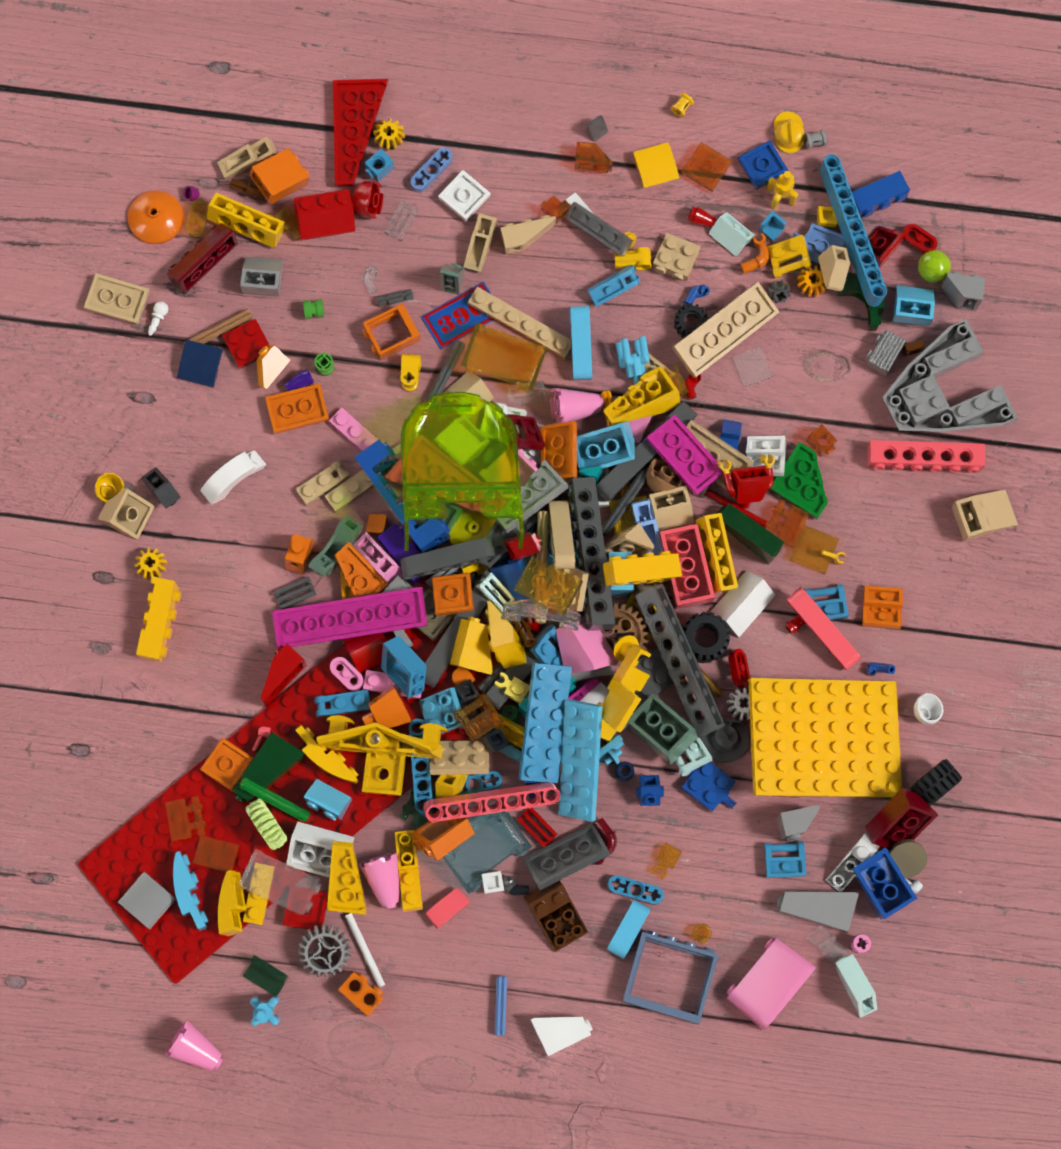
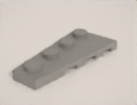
[495,460,569,533]

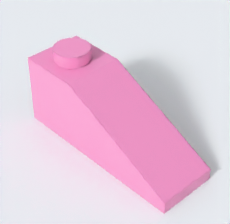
[353,532,404,584]

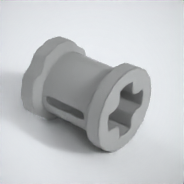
[804,129,827,149]

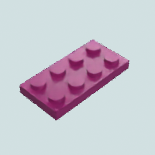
[646,415,724,496]

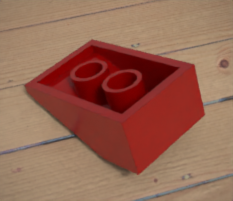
[260,644,307,707]

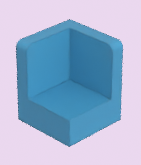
[759,211,787,243]

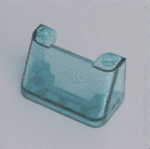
[442,803,532,894]

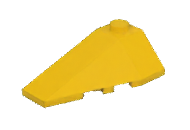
[603,366,681,426]

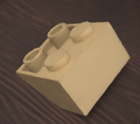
[649,486,694,533]

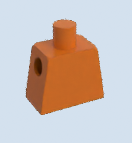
[285,534,315,575]
[362,685,411,728]

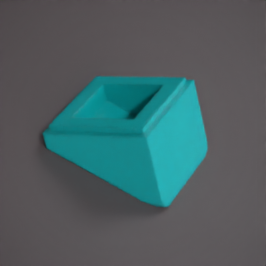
[579,466,602,486]

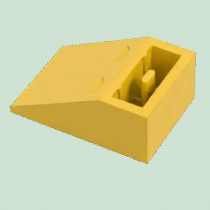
[486,601,527,669]

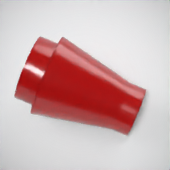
[687,206,716,228]

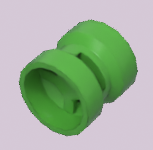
[303,299,324,319]
[314,353,334,376]

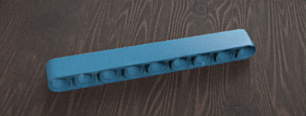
[819,154,887,307]

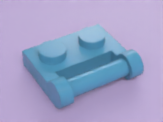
[804,584,849,620]
[530,624,563,665]
[764,841,806,878]

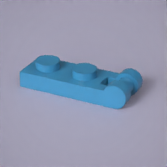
[587,265,641,307]
[314,690,370,717]

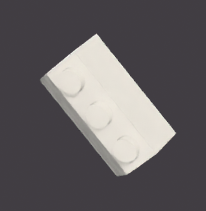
[286,822,354,878]

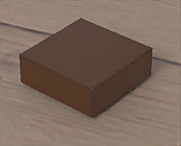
[902,339,925,356]

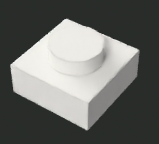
[481,871,504,894]

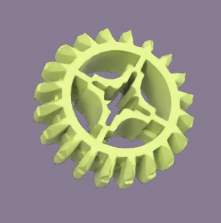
[246,799,287,850]

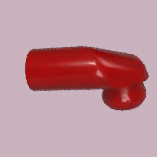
[684,374,702,400]

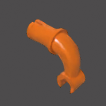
[740,233,769,274]

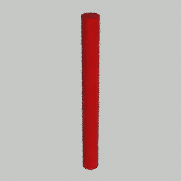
[705,489,769,529]

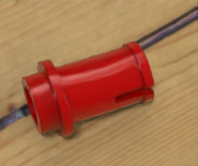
[785,615,805,634]

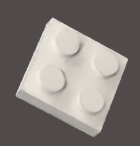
[438,170,491,222]

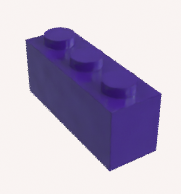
[377,523,424,585]

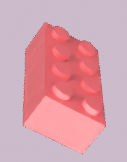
[659,524,715,610]

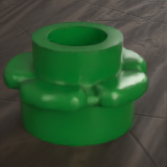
[500,704,519,722]

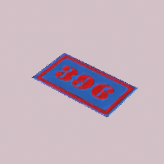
[421,281,495,349]

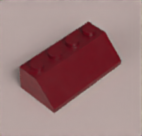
[167,223,238,294]

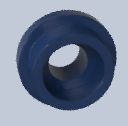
[615,761,634,781]

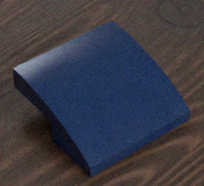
[177,340,223,388]

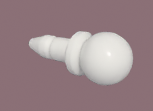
[148,301,169,336]

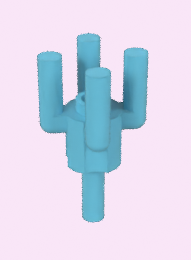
[616,336,650,385]
[250,995,281,1026]

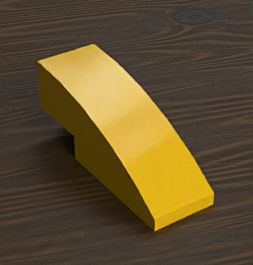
[218,870,246,936]

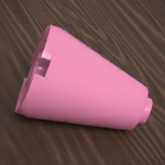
[550,388,604,424]
[359,852,400,909]
[165,1020,223,1071]

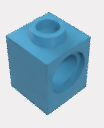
[365,149,394,182]

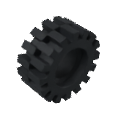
[674,303,709,338]

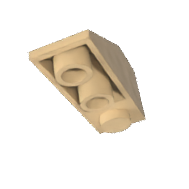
[501,215,556,254]

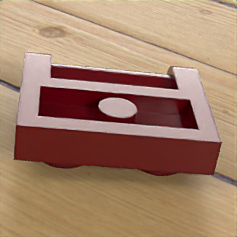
[503,414,546,451]

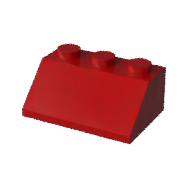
[293,189,356,241]

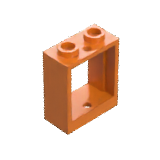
[361,303,421,360]
[412,807,475,861]

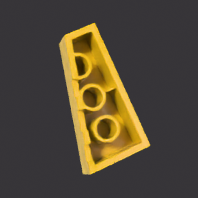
[603,551,682,587]
[136,576,182,663]

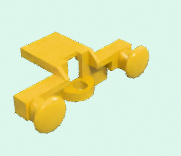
[597,635,651,741]

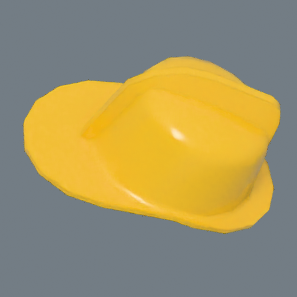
[774,111,805,153]

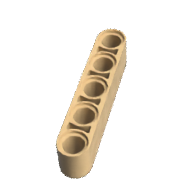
[548,501,575,569]

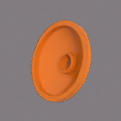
[128,190,184,244]

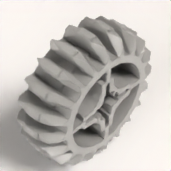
[298,923,352,978]

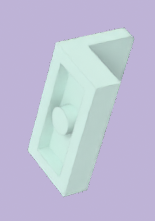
[709,212,755,256]

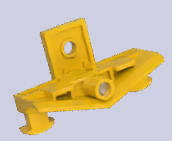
[317,715,448,796]

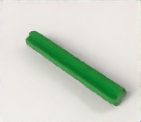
[239,777,310,822]

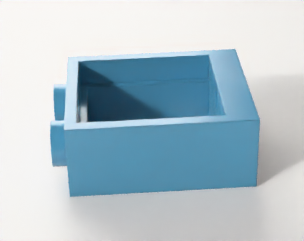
[381,636,427,699]

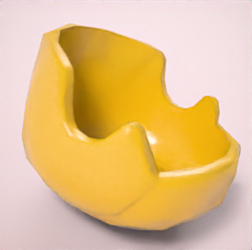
[94,473,124,503]

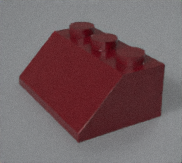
[865,788,938,850]

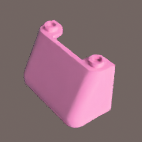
[726,937,816,1030]

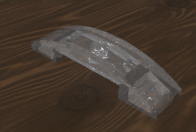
[501,599,581,631]

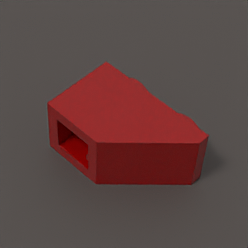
[503,531,543,560]

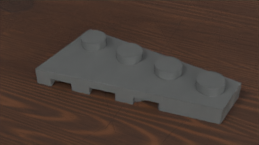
[478,494,543,569]

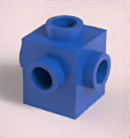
[636,775,664,806]

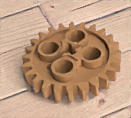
[600,603,650,666]

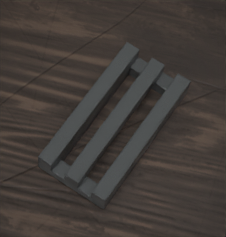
[274,577,317,610]

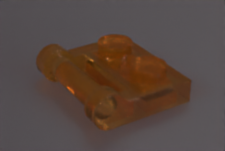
[453,694,504,742]

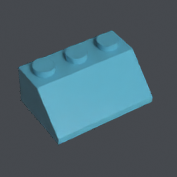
[577,422,635,470]

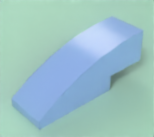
[630,498,663,556]

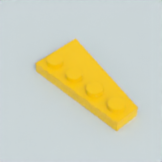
[327,841,367,915]

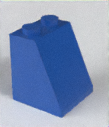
[490,554,550,607]

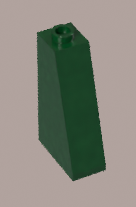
[716,503,785,565]
[232,732,306,804]

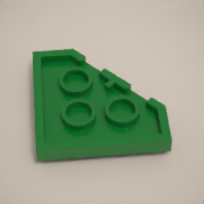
[769,442,828,520]

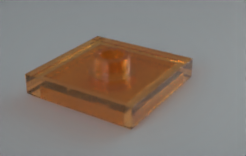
[681,142,732,192]

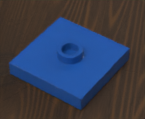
[738,140,789,190]

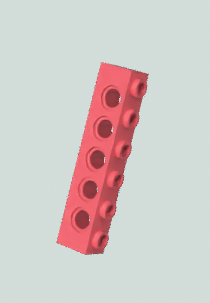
[868,440,985,473]

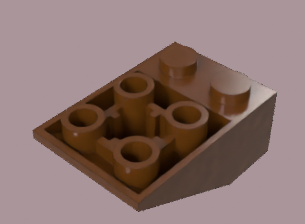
[523,880,589,952]

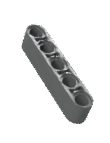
[400,537,495,580]

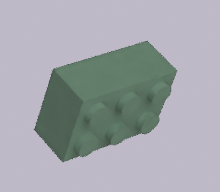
[627,694,698,765]

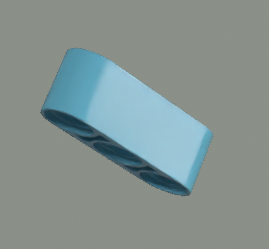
[606,900,651,959]

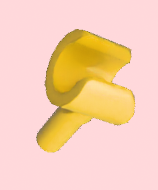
[821,550,846,565]

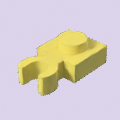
[494,672,530,704]

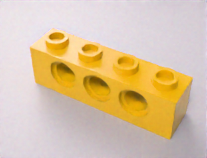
[207,192,284,249]
[695,513,738,594]

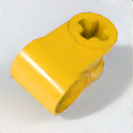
[400,354,421,392]

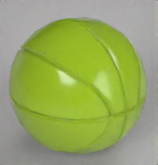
[918,250,951,283]

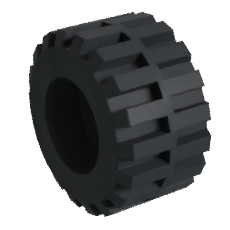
[683,612,730,663]
[910,759,962,806]

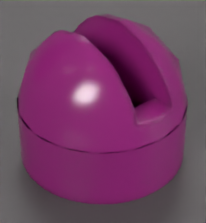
[183,186,200,201]

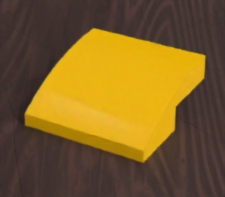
[633,142,679,188]

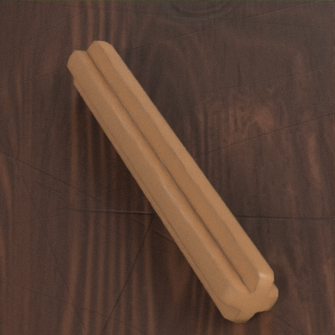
[183,309,252,345]

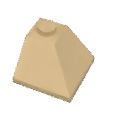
[98,488,155,540]

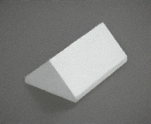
[709,570,776,638]

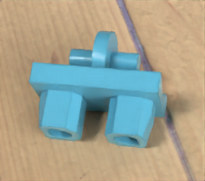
[599,734,624,765]

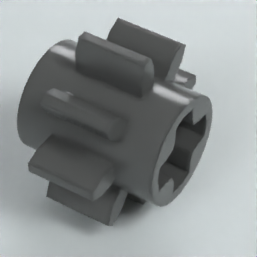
[767,279,791,304]

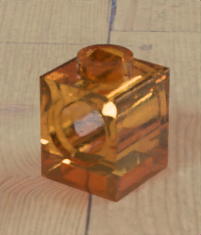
[806,424,837,457]

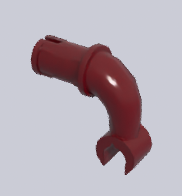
[594,818,617,865]

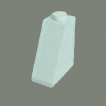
[835,954,878,1018]

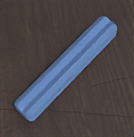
[494,976,507,1036]

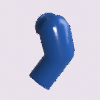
[684,285,710,306]
[866,662,896,676]

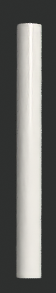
[345,913,385,988]

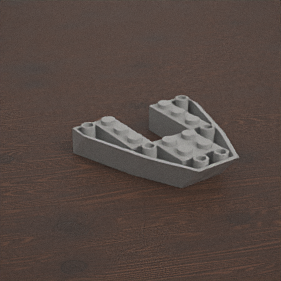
[883,319,1018,432]

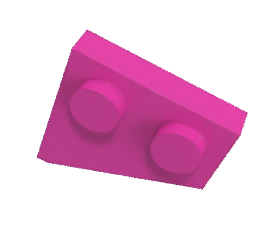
[568,678,600,701]

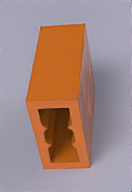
[250,148,309,205]

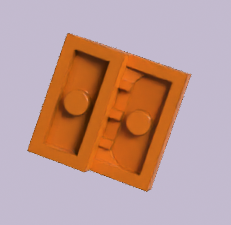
[862,585,903,629]

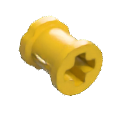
[670,93,694,118]

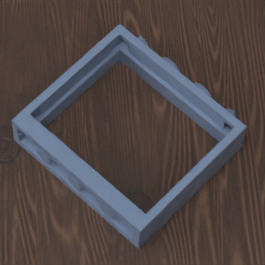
[622,930,719,1025]

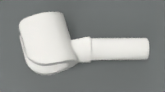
[905,878,923,893]

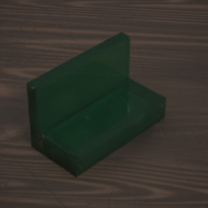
[243,955,289,995]

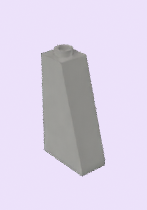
[776,892,859,933]

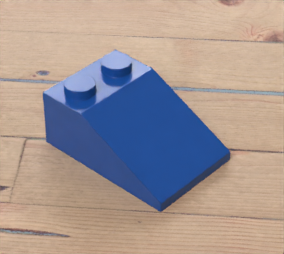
[852,848,918,920]

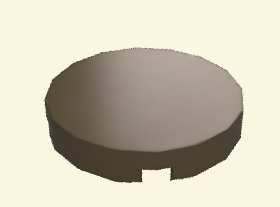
[889,839,927,878]

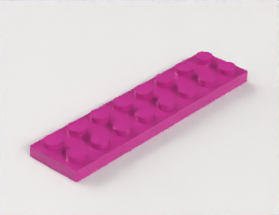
[272,587,428,649]

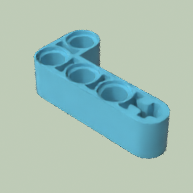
[569,306,592,380]

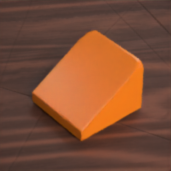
[365,514,388,535]

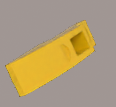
[296,725,359,784]
[395,830,423,912]

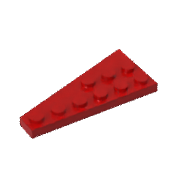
[333,79,388,187]

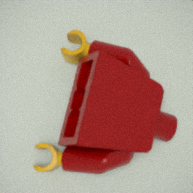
[717,454,775,509]

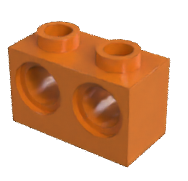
[338,972,384,1017]

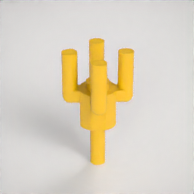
[766,171,798,210]

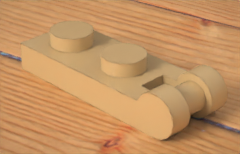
[296,460,351,506]

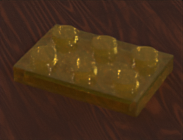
[514,556,583,616]

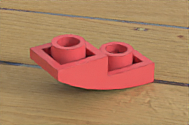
[425,887,470,929]

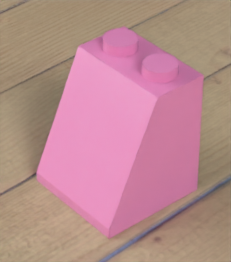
[555,618,619,674]

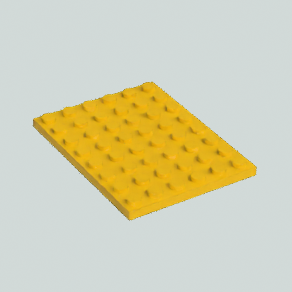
[748,678,902,798]

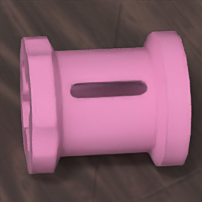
[851,934,871,954]

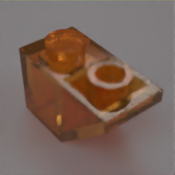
[575,142,613,174]

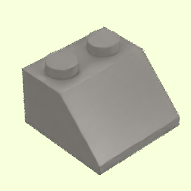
[776,805,820,842]

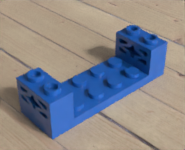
[355,439,450,553]

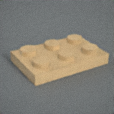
[84,273,150,325]
[430,741,489,775]

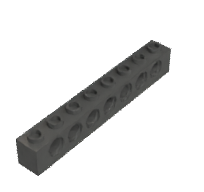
[566,477,615,631]
[635,584,726,738]

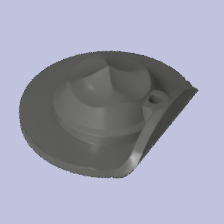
[701,718,750,762]

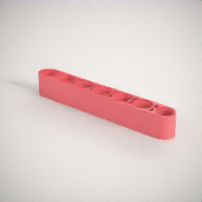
[423,782,560,822]

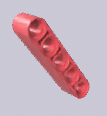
[786,587,861,670]

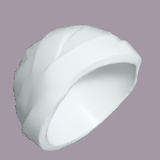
[913,693,943,724]

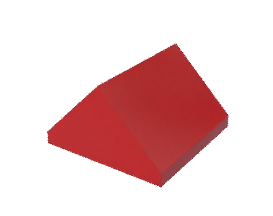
[868,226,905,269]
[343,633,387,674]

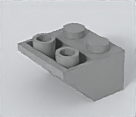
[240,257,284,296]
[941,272,985,311]

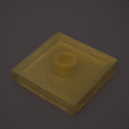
[789,525,839,575]

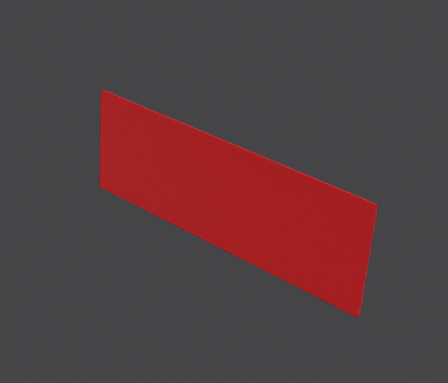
[78,573,531,984]

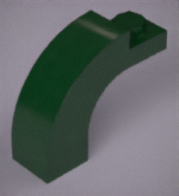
[837,272,885,331]

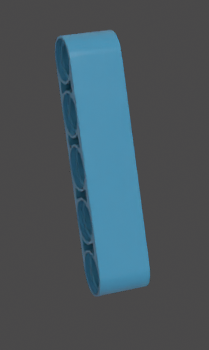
[409,719,434,816]

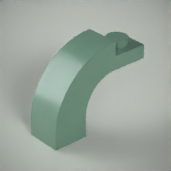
[308,516,363,577]

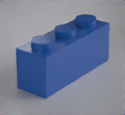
[852,171,910,217]

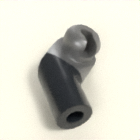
[503,875,529,896]

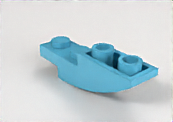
[173,851,208,931]

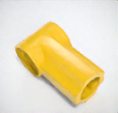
[614,247,652,270]

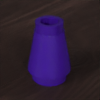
[284,369,314,391]

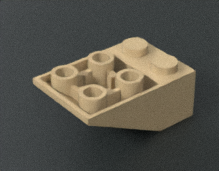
[951,490,1018,542]

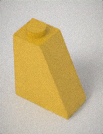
[450,617,493,675]

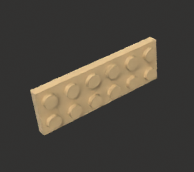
[672,282,779,378]

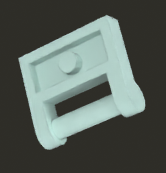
[675,736,712,776]

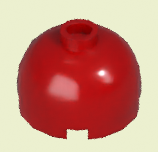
[351,181,384,219]

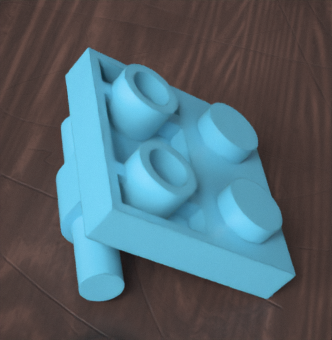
[419,688,466,734]

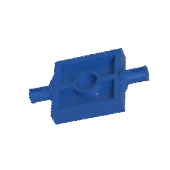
[681,761,737,813]

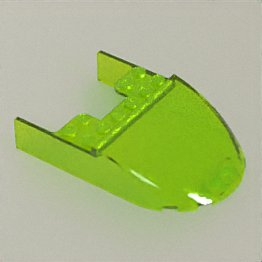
[401,392,524,551]

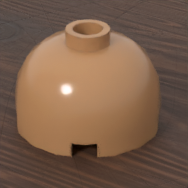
[646,458,683,493]

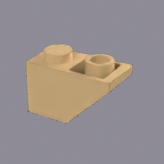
[818,245,850,291]

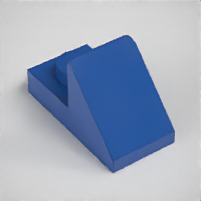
[720,419,742,450]

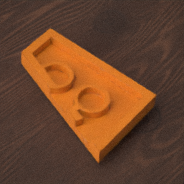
[334,542,389,598]

